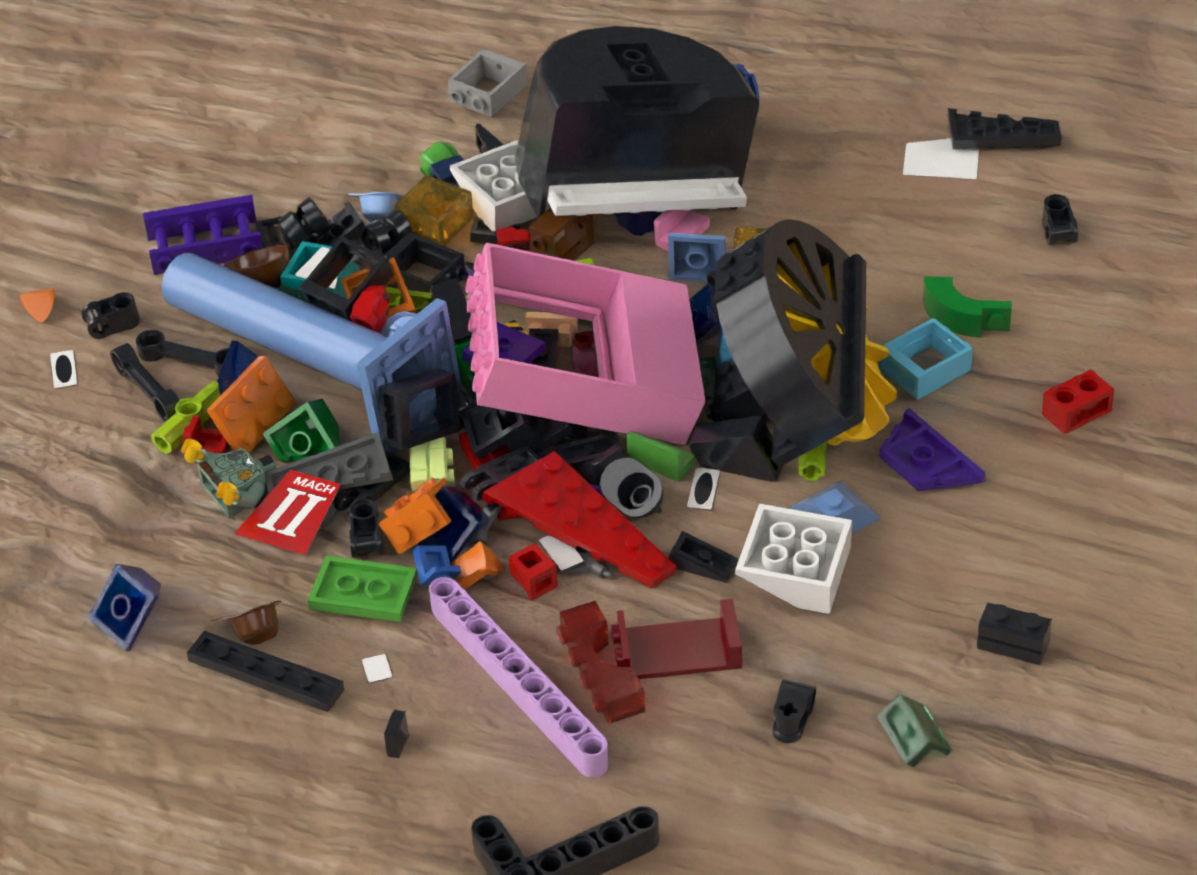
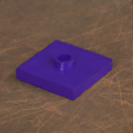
[462,322,545,364]

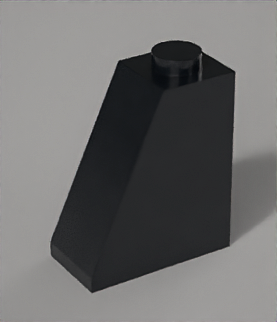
[689,415,783,482]

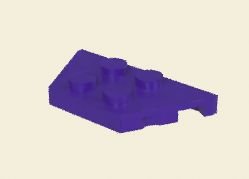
[879,408,985,491]

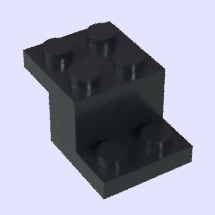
[460,401,574,460]

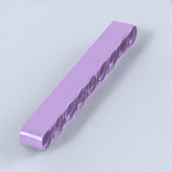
[429,577,609,778]

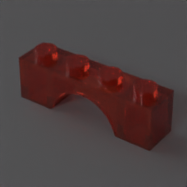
[556,600,645,724]

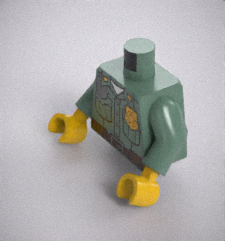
[181,439,276,518]

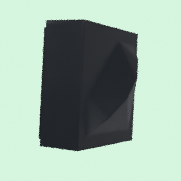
[384,709,410,758]

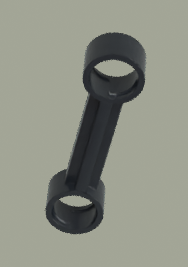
[136,330,244,380]
[110,343,180,422]

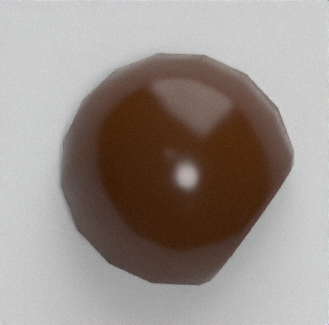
[224,243,292,289]

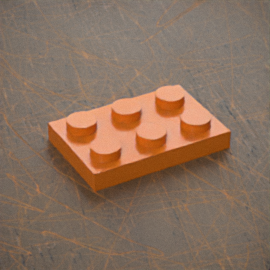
[206,355,297,453]

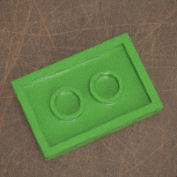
[308,556,418,622]

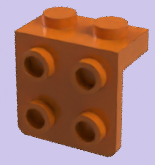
[378,477,451,554]

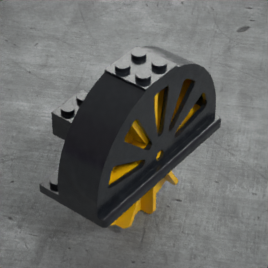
[713,219,897,467]

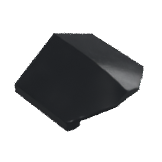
[310,202,365,247]

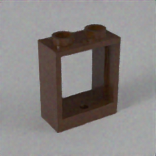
[529,208,594,261]

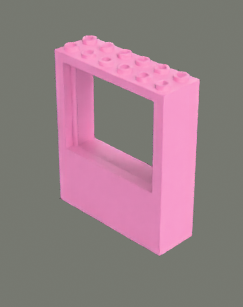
[466,243,706,445]

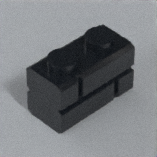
[977,602,1052,665]

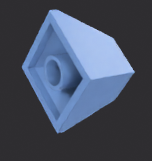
[668,233,726,283]
[791,480,879,534]

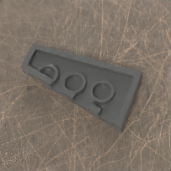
[265,432,393,493]

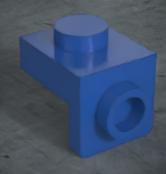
[412,546,461,586]

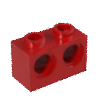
[1042,369,1114,435]

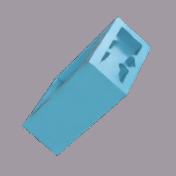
[879,318,973,400]

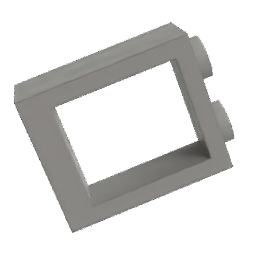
[447,49,528,117]

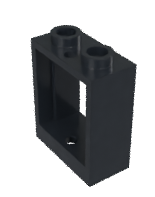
[385,232,466,293]
[300,236,394,321]
[379,368,461,450]

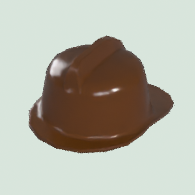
[210,600,281,645]

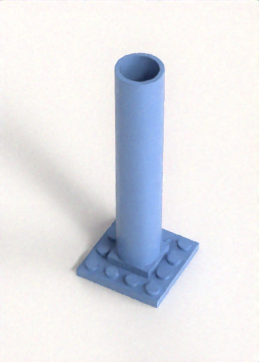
[162,253,463,454]

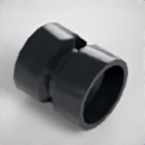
[278,197,331,247]
[360,210,413,254]

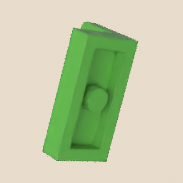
[627,431,695,482]

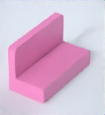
[654,210,710,251]

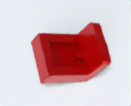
[183,416,230,454]

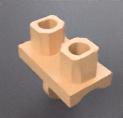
[525,312,579,347]

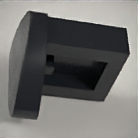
[576,446,624,486]

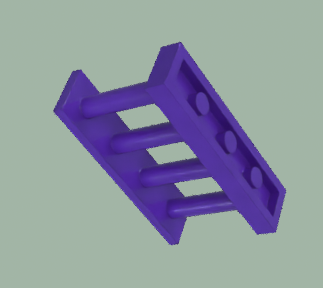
[143,195,263,275]

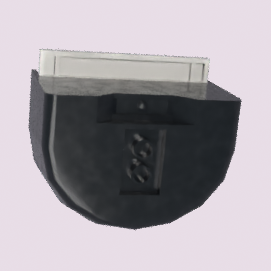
[515,26,759,218]

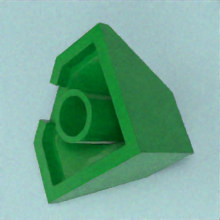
[262,398,340,462]

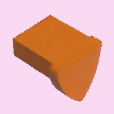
[20,287,56,323]
[451,541,506,590]

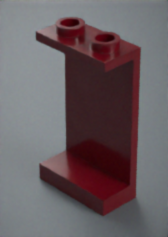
[611,599,742,681]

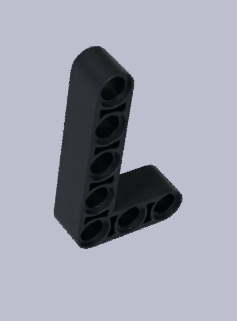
[471,806,659,875]

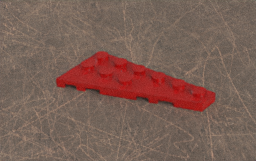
[482,451,677,589]

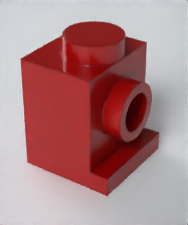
[508,543,558,601]

